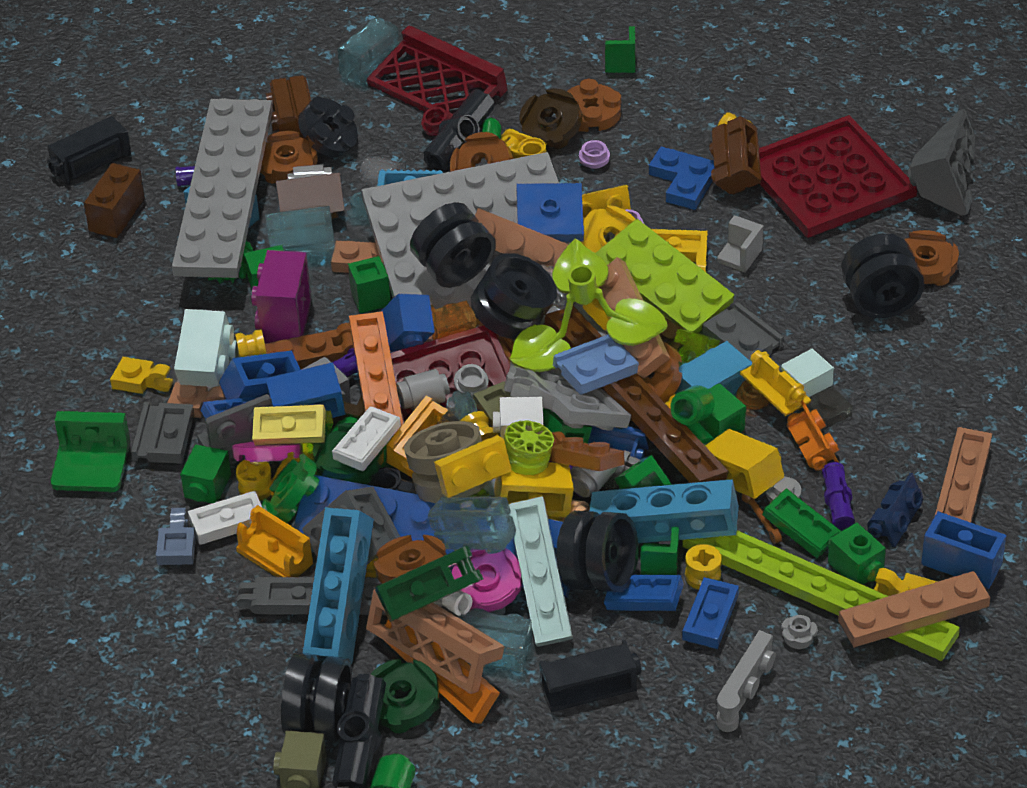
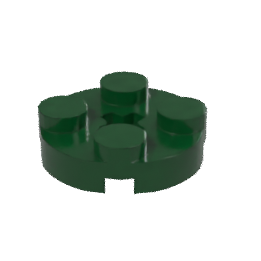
[313,423,384,485]
[371,659,441,733]

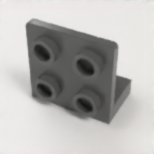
[197,394,273,465]
[302,487,400,564]

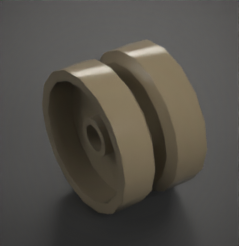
[404,421,489,503]

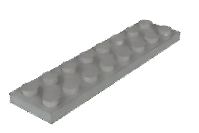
[172,98,273,278]

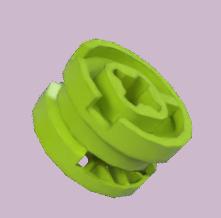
[504,420,554,475]

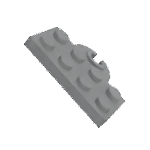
[504,362,631,431]

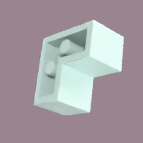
[174,309,239,387]

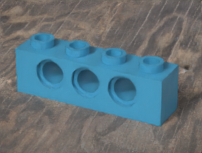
[589,479,739,543]
[303,507,374,664]

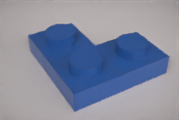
[649,146,714,210]

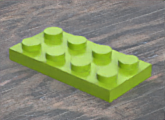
[596,219,735,340]

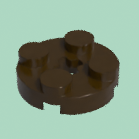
[519,88,583,149]

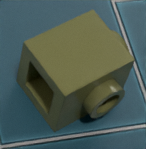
[273,731,327,788]

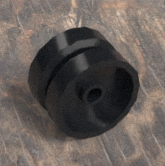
[410,202,496,288]
[841,234,925,318]
[471,253,557,340]
[556,510,639,592]
[281,652,352,741]

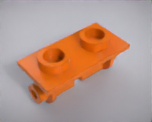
[787,400,840,470]

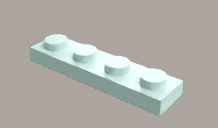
[507,496,573,647]

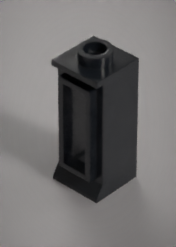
[47,116,132,185]
[539,640,642,712]

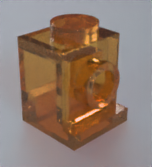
[431,300,480,340]

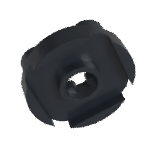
[298,96,358,158]

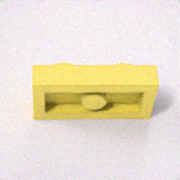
[252,405,326,445]

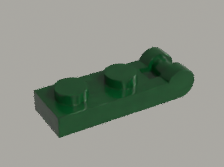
[374,546,484,622]

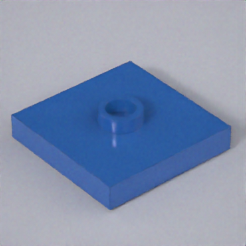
[516,183,584,242]

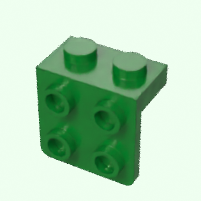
[51,411,131,492]

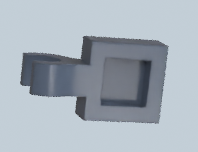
[156,508,196,565]

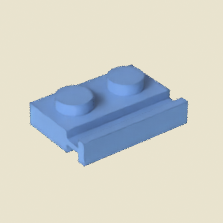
[553,335,639,395]

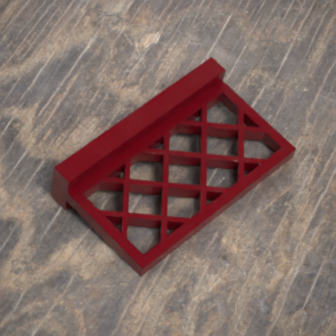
[366,25,508,117]

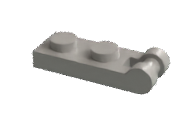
[716,630,776,732]

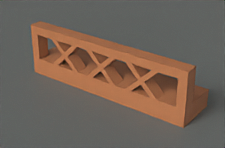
[366,589,505,694]

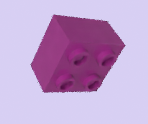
[251,250,312,343]

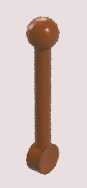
[741,494,782,544]

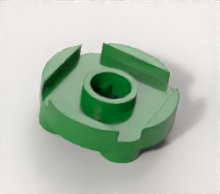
[262,454,319,523]

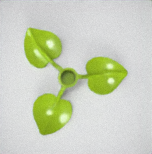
[510,239,667,372]

